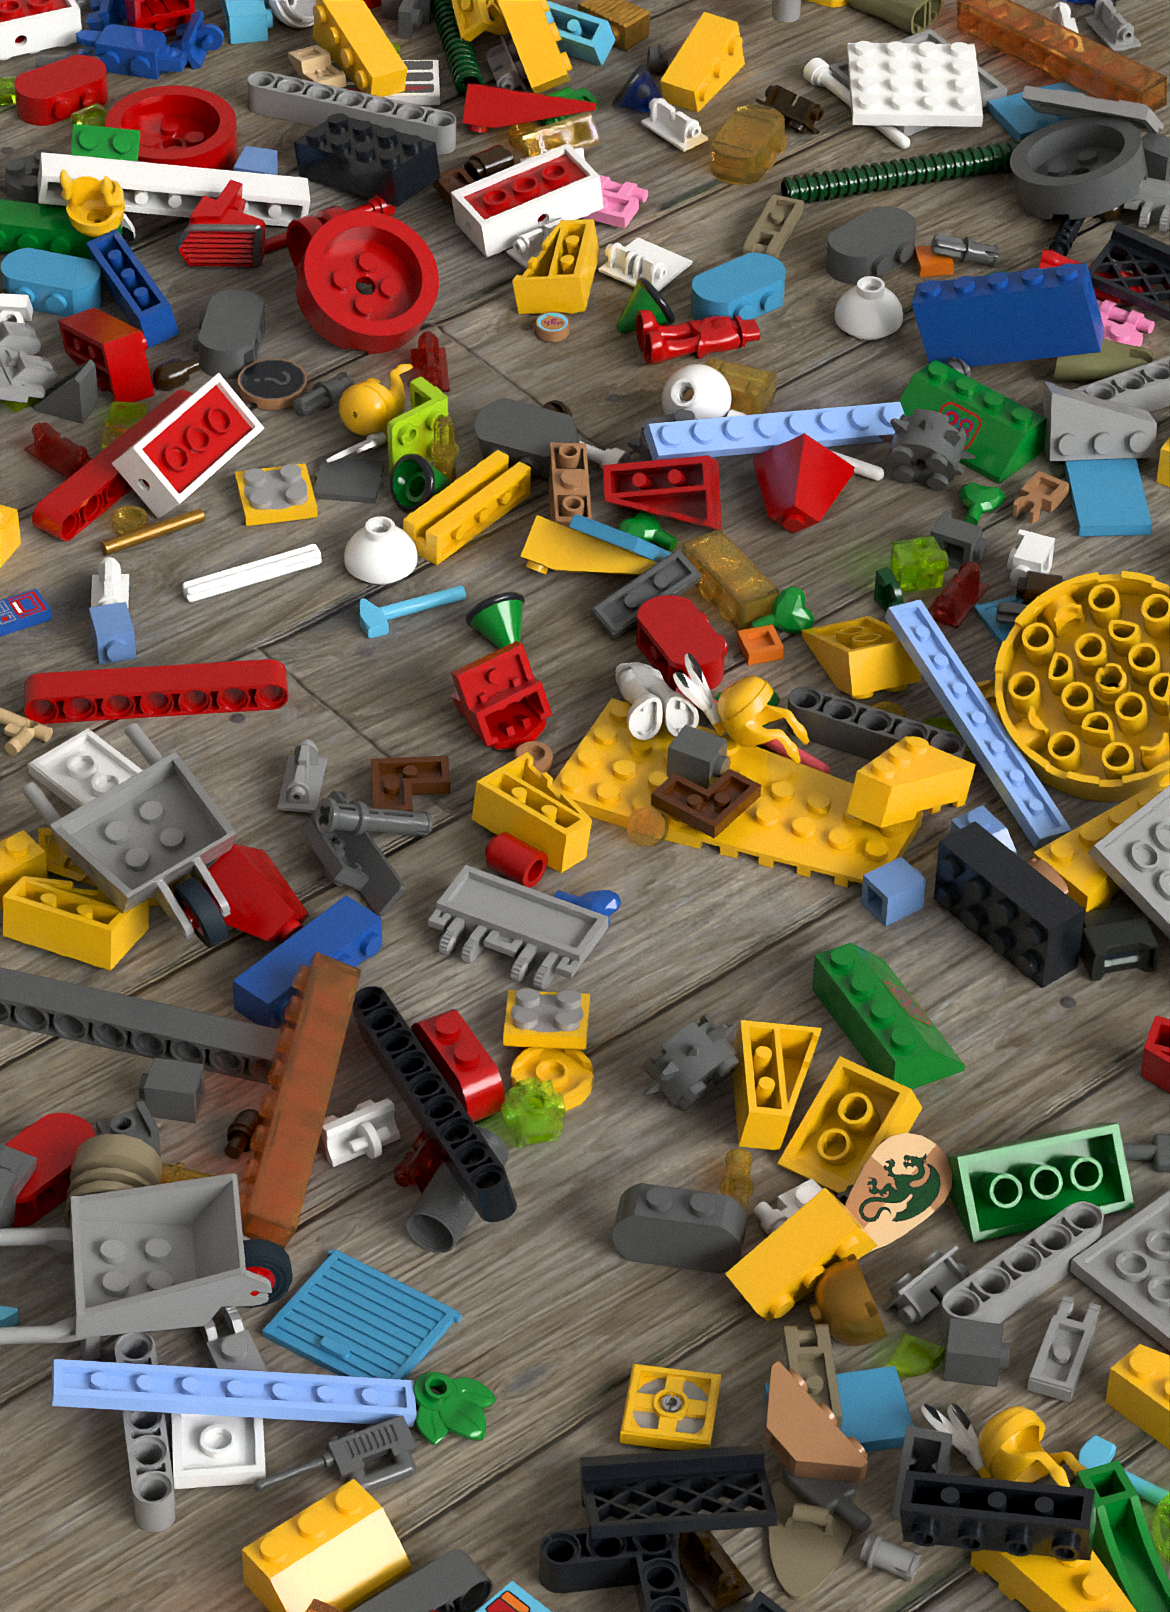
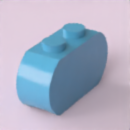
[1,248,103,317]
[691,253,786,320]

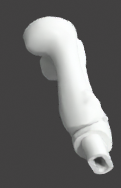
[615,662,699,740]

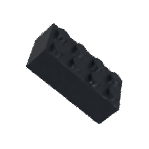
[294,113,441,207]
[934,821,1085,988]

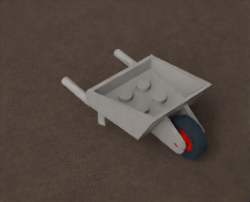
[23,723,237,948]
[0,1173,293,1361]

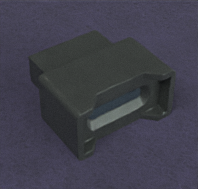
[1080,905,1160,981]

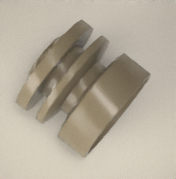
[64,1134,163,1228]

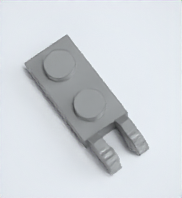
[1027,1295,1101,1402]
[199,1306,268,1372]

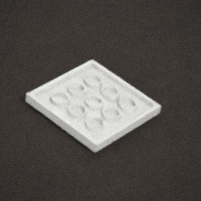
[847,41,983,127]

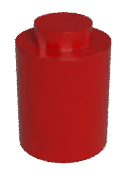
[485,832,548,888]

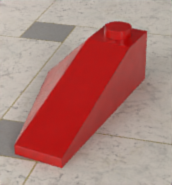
[462,83,597,133]

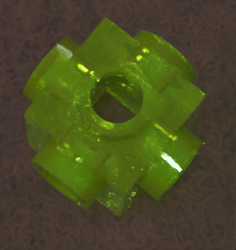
[890,536,949,593]
[502,1078,565,1148]

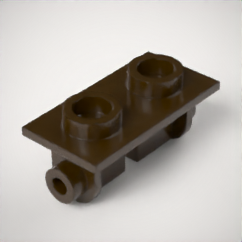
[755,85,824,134]
[675,1531,754,1612]

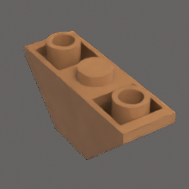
[548,442,592,527]
[764,1360,868,1483]

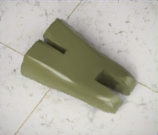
[848,0,944,36]
[1053,338,1154,382]

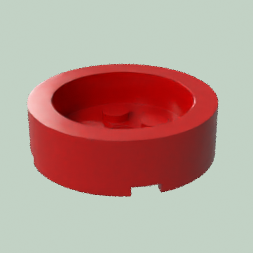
[105,85,238,171]
[295,211,439,354]

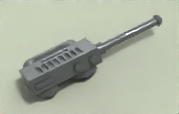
[254,1415,417,1493]

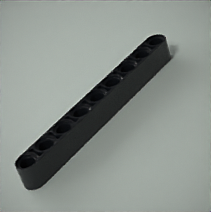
[350,986,517,1222]

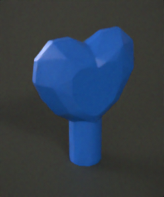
[554,890,621,926]

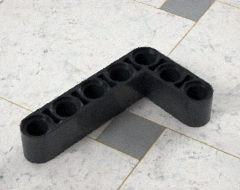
[539,1527,690,1612]

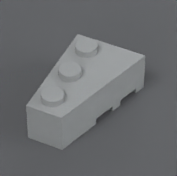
[1043,381,1157,461]

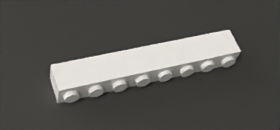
[37,152,310,227]

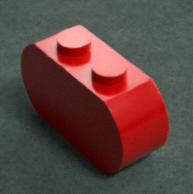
[14,55,108,126]
[636,595,728,691]
[411,1009,505,1122]
[5,1113,95,1227]

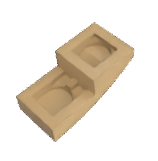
[288,45,347,88]

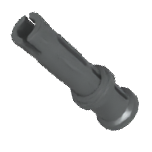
[315,798,433,837]

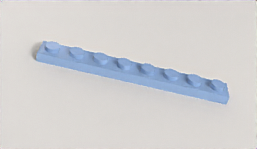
[643,402,904,460]
[885,600,1072,849]
[52,1359,417,1427]

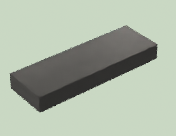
[591,549,702,641]

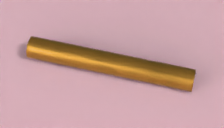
[100,508,205,556]

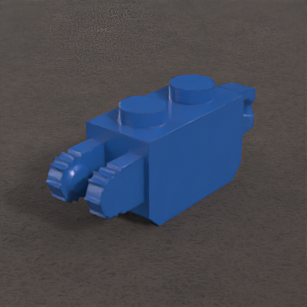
[76,24,187,80]

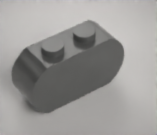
[826,206,916,285]
[193,289,266,379]
[475,398,580,479]
[612,1183,748,1274]

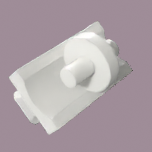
[319,1098,400,1167]

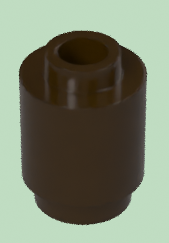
[464,145,514,182]
[1015,570,1066,605]

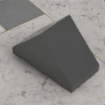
[33,359,99,424]
[891,1425,953,1518]

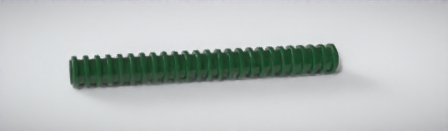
[431,0,483,96]
[781,139,1022,204]

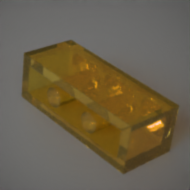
[682,529,779,631]

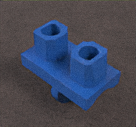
[86,0,127,31]
[169,10,224,70]

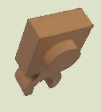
[1012,471,1070,524]

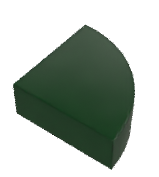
[874,567,904,612]

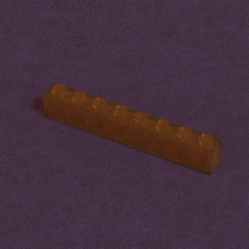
[957,0,1167,112]
[239,952,361,1249]

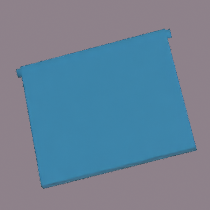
[262,1249,462,1380]

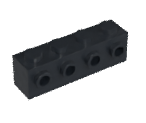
[900,1471,1096,1561]

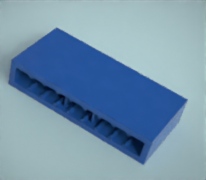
[912,263,1105,367]

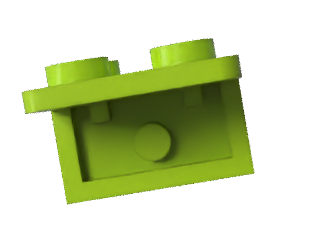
[387,376,449,475]

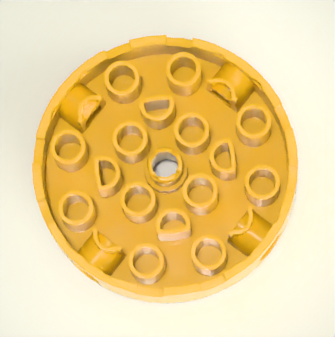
[995,571,1170,802]

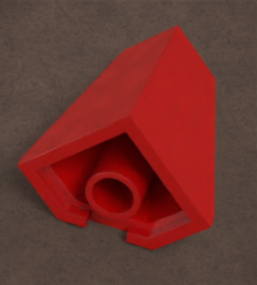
[753,433,855,534]
[208,844,309,943]

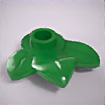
[414,1372,496,1445]

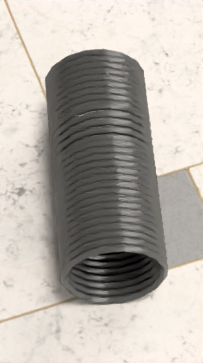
[406,1127,508,1253]

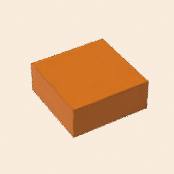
[914,246,954,277]
[737,624,784,666]

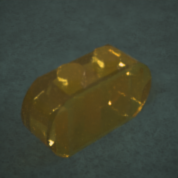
[711,104,788,185]

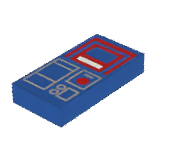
[0,588,52,637]

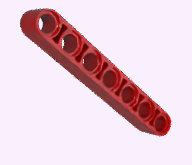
[32,389,192,541]
[24,659,289,724]

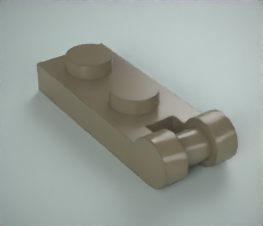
[743,194,804,260]
[782,1323,842,1428]

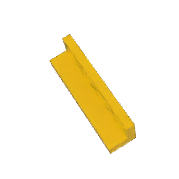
[451,0,509,42]

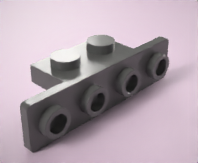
[300,790,406,916]

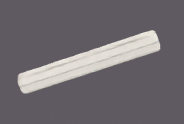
[182,544,322,603]

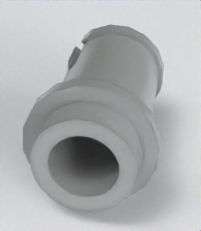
[860,1533,922,1582]

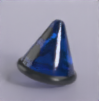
[612,62,663,113]

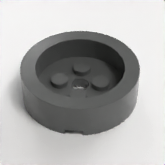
[1010,116,1148,220]

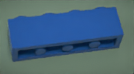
[86,229,179,348]
[233,895,382,1029]

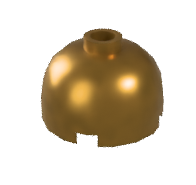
[809,1254,888,1346]

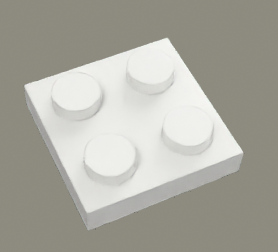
[171,1413,266,1489]

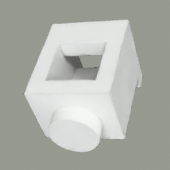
[1007,529,1055,587]

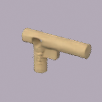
[0,708,53,756]

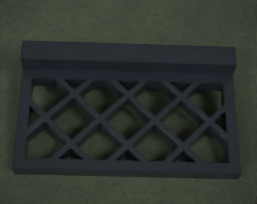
[1089,223,1170,321]
[580,1445,778,1539]

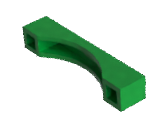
[1075,1460,1170,1612]

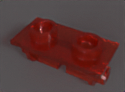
[411,331,450,392]
[24,422,92,479]
[928,561,989,629]
[394,1130,443,1194]

